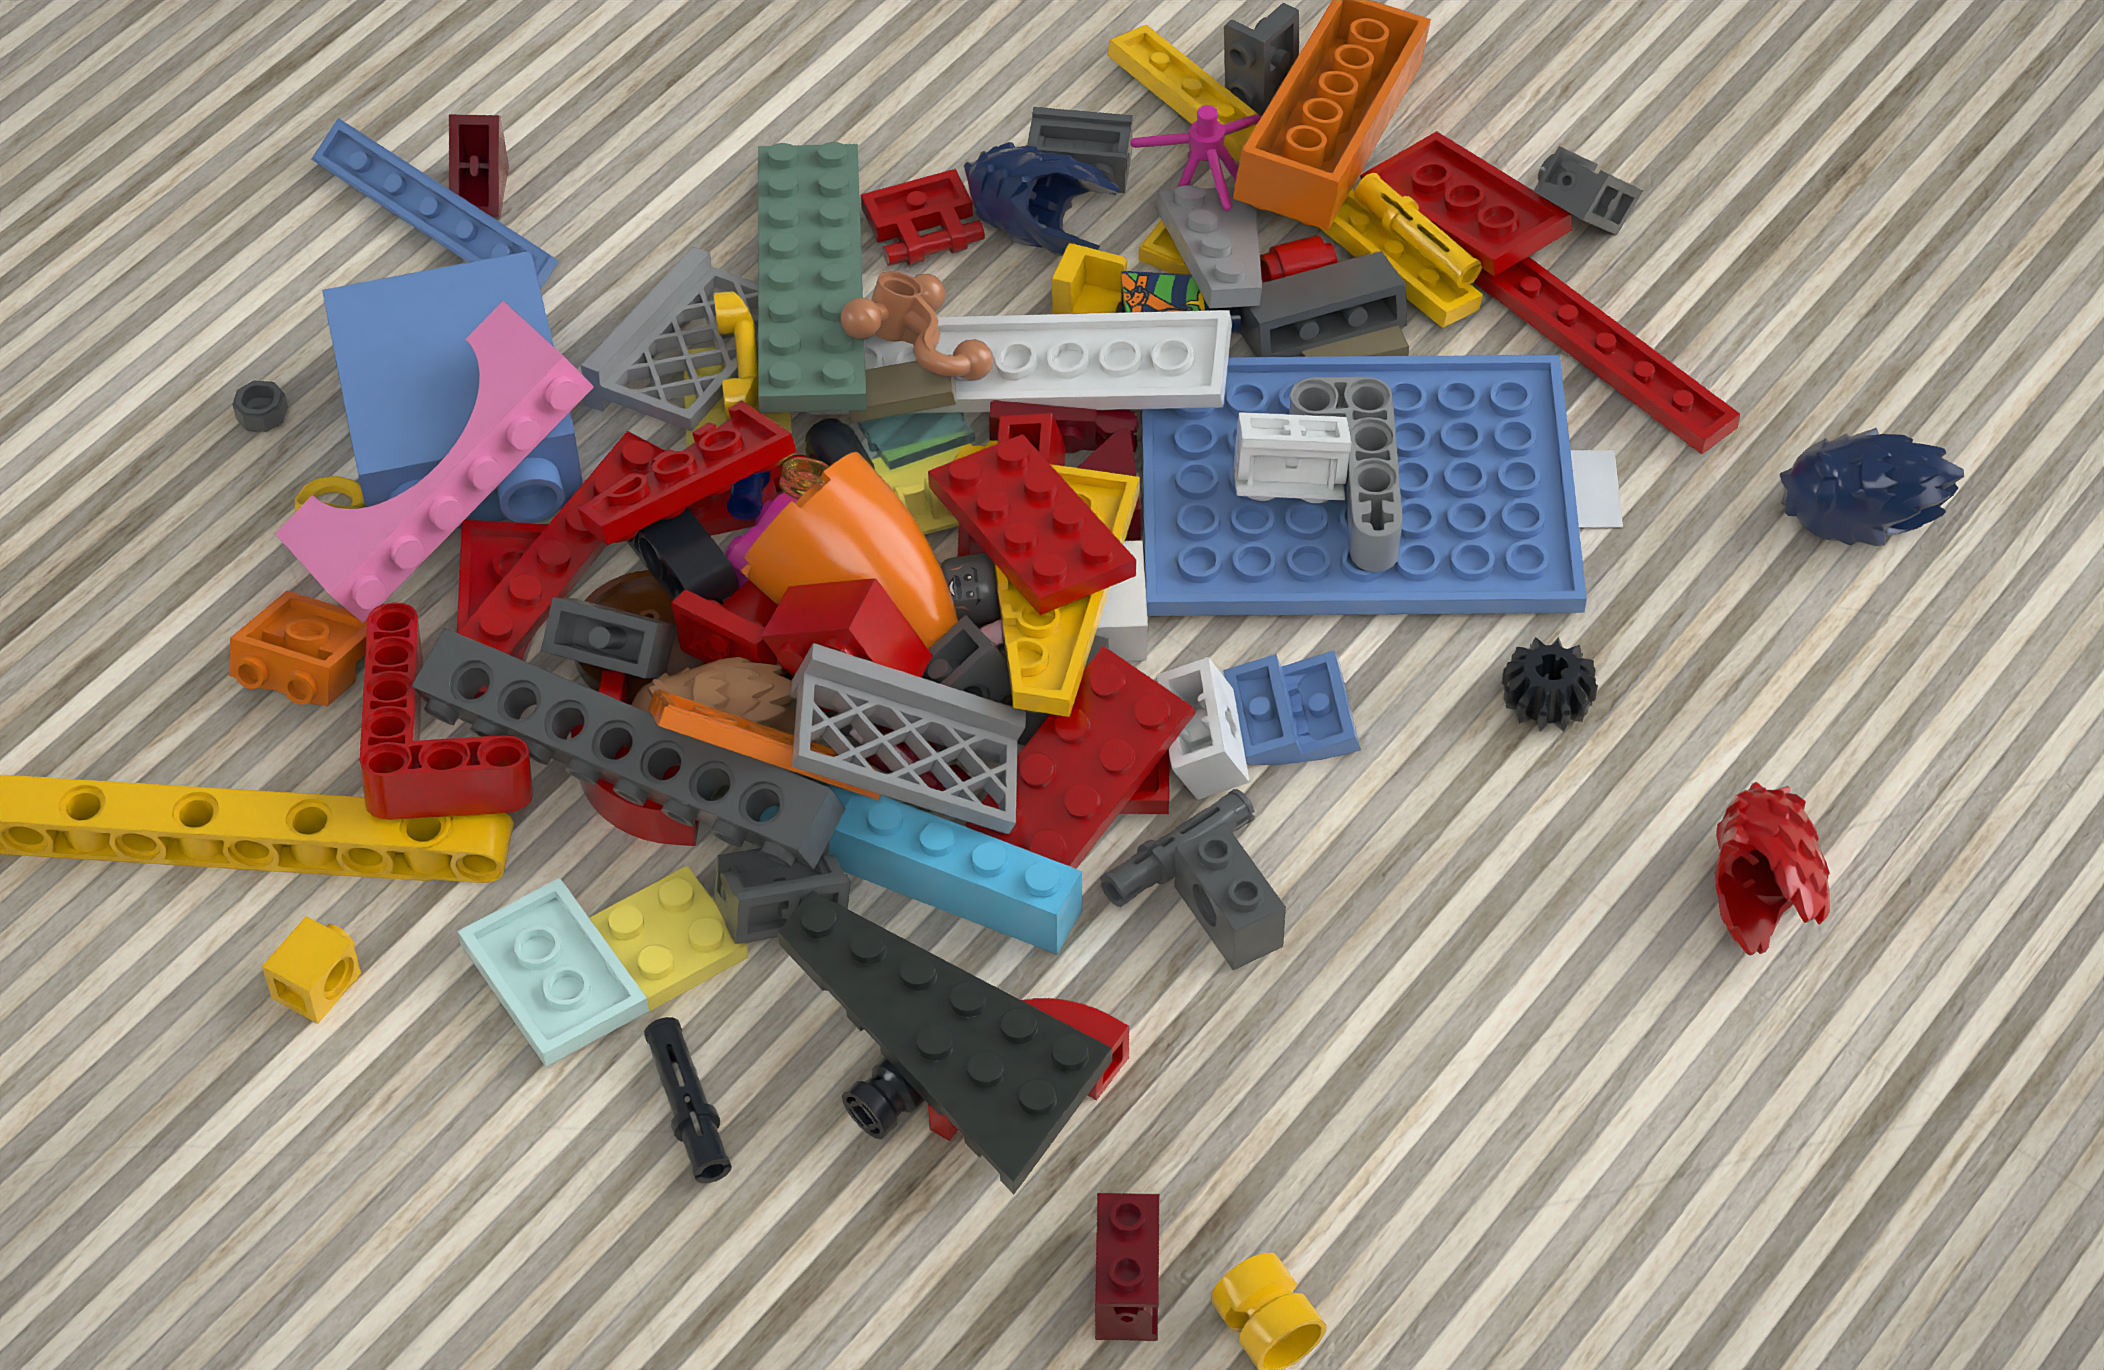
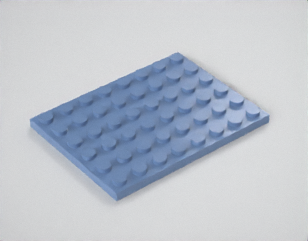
[1141,355,1587,616]

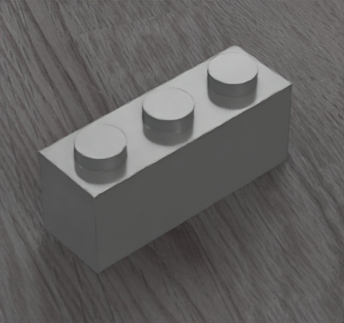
[1240,251,1407,357]

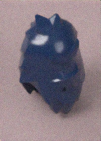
[964,142,1119,256]
[1779,428,1964,546]

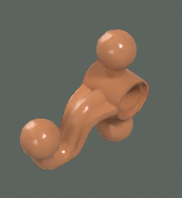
[840,271,993,381]

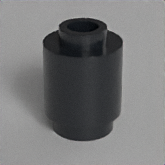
[805,418,875,484]

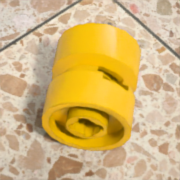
[1211,1253,1326,1370]

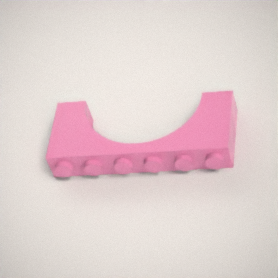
[275,301,594,623]

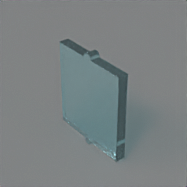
[858,412,976,470]

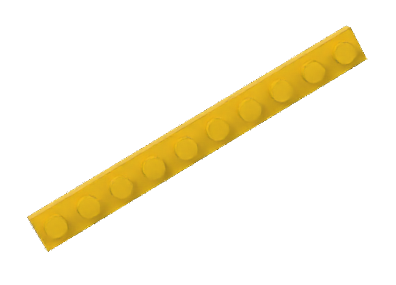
[1107,24,1483,328]

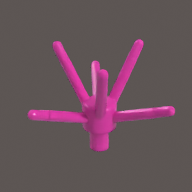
[1130,105,1261,211]

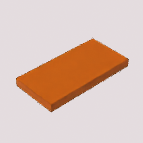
[648,689,881,801]

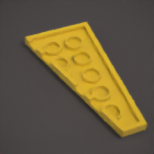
[994,464,1140,717]

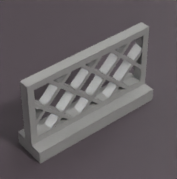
[581,247,758,431]
[791,643,1026,834]

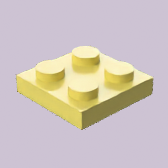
[589,866,748,1012]

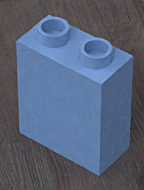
[322,251,583,530]

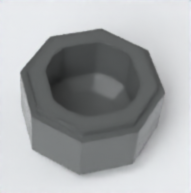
[232,380,288,432]

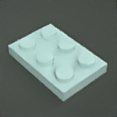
[457,877,649,1067]

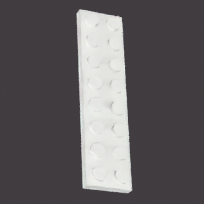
[807,310,1232,415]

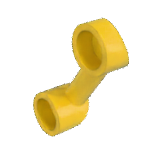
[714,291,758,420]

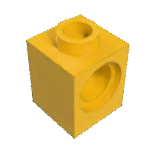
[262,916,361,1024]

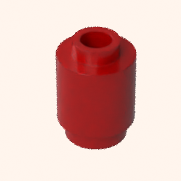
[1260,235,1338,283]

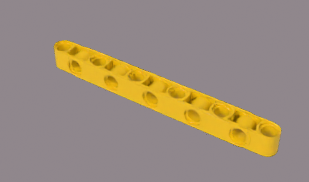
[0,774,514,883]

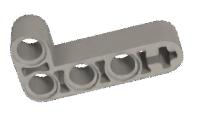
[1289,377,1403,572]

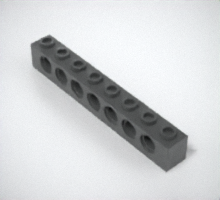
[411,628,846,870]

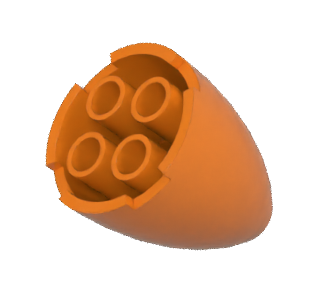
[741,452,958,649]

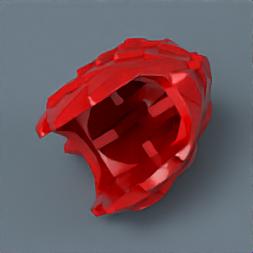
[1714,782,1830,956]

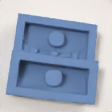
[1223,650,1361,765]

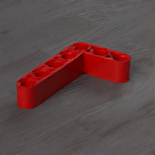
[359,602,533,820]

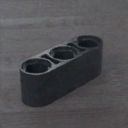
[627,507,739,602]

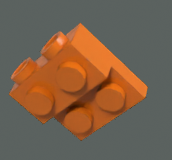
[229,591,367,707]

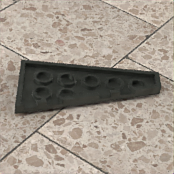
[778,890,1112,1195]

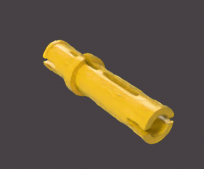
[1354,173,1482,288]

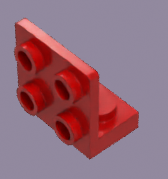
[671,580,788,677]

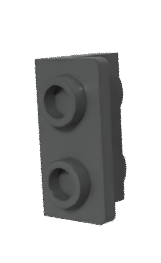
[1224,3,1299,116]

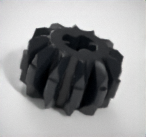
[1502,636,1598,732]

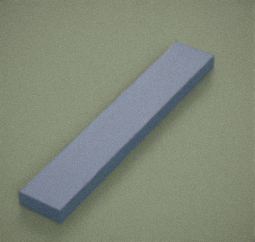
[311,118,559,290]

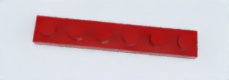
[1474,256,1740,454]
[458,431,665,657]

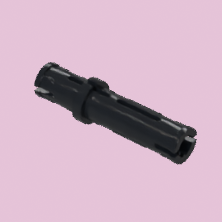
[644,1017,732,1183]

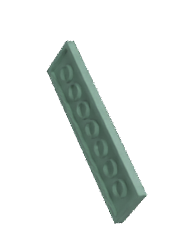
[758,142,866,413]

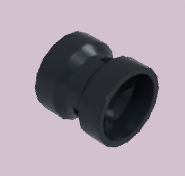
[842,1057,925,1139]

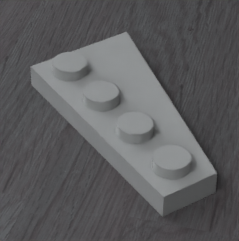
[1156,185,1262,308]

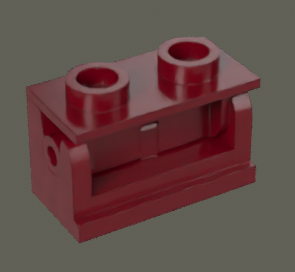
[1095,1193,1160,1341]

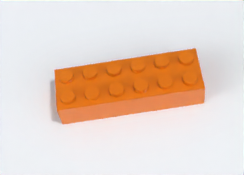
[1232,0,1431,230]

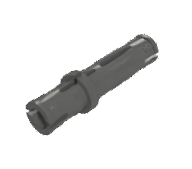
[1100,789,1255,907]

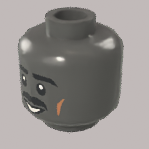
[941,553,1001,626]

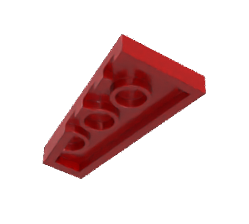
[578,400,797,546]

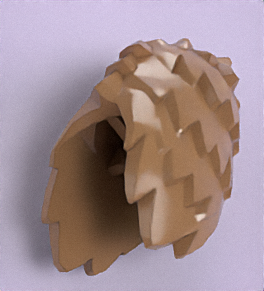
[626,657,796,766]

